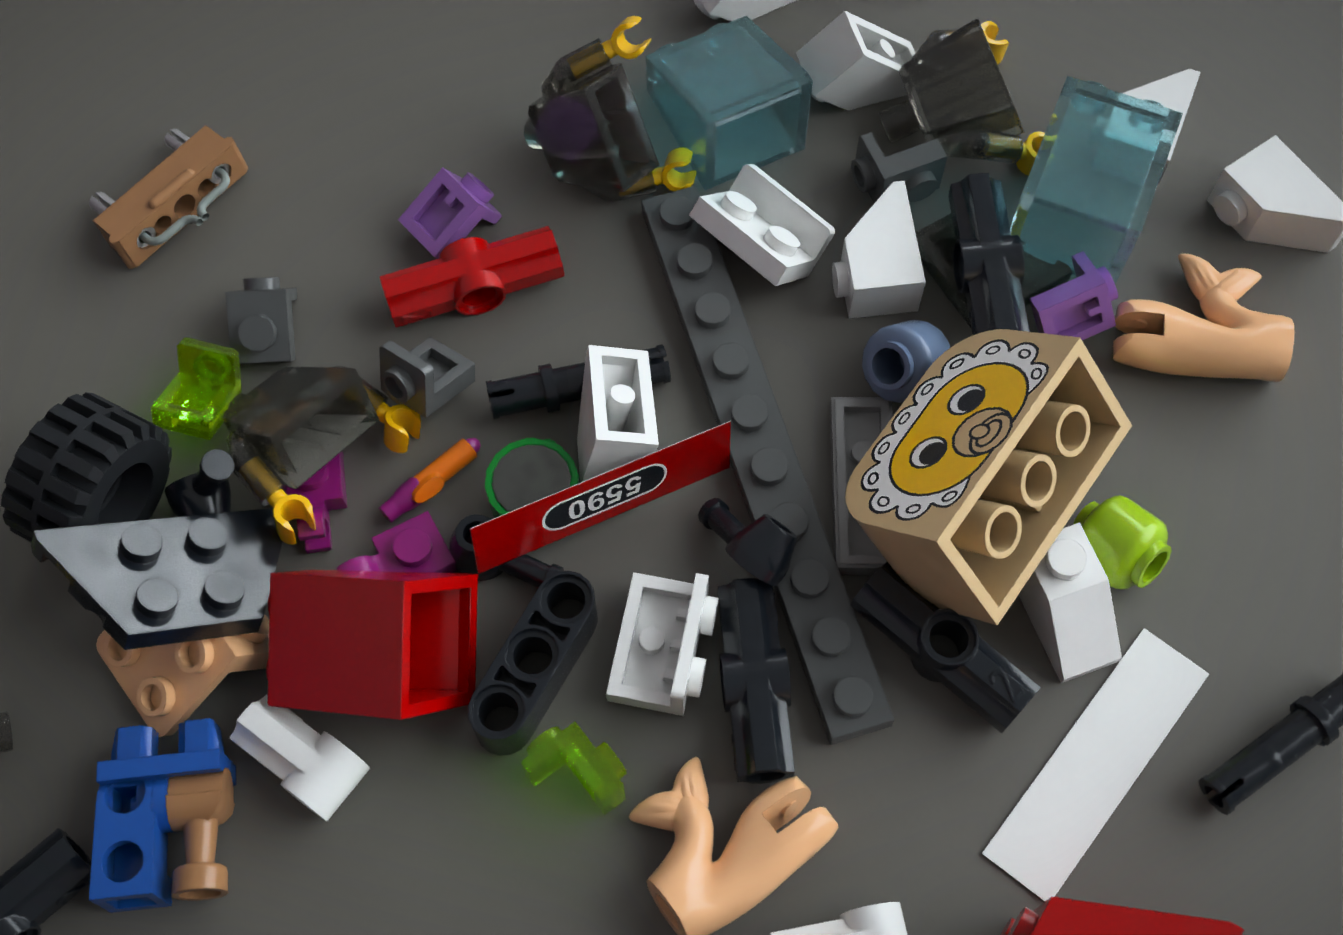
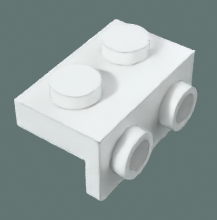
[606,572,719,716]

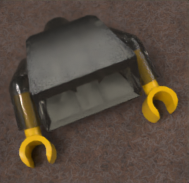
[524,16,697,202]
[878,18,1054,177]
[223,366,421,545]

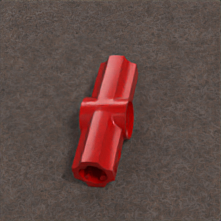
[379,226,565,328]

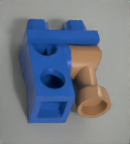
[89,718,236,913]

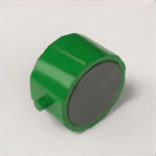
[484,438,580,518]

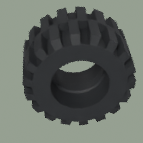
[1,392,172,543]

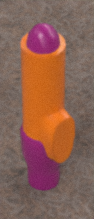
[378,438,481,523]

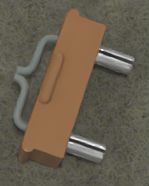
[89,125,248,269]

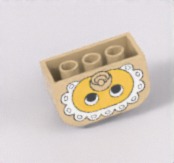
[845,329,1132,625]

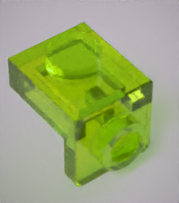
[151,337,242,440]
[521,721,627,815]

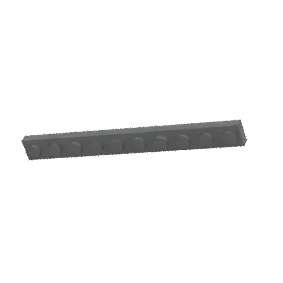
[641,186,894,745]

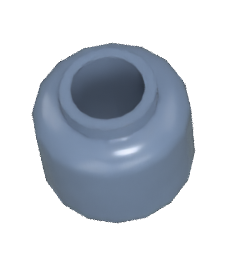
[862,320,951,403]

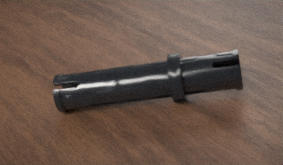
[486,344,671,419]
[1199,672,1343,815]

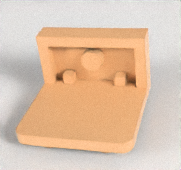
[96,614,269,737]

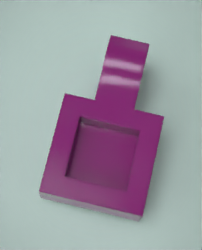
[277,450,347,554]
[337,511,457,573]

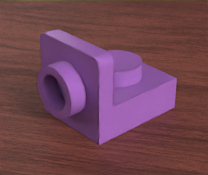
[398,167,502,259]
[1029,251,1118,340]

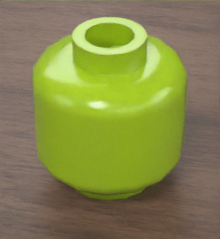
[1073,495,1172,590]

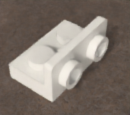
[689,164,835,286]

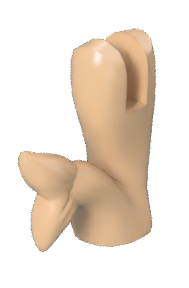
[1113,254,1295,382]
[629,757,838,935]

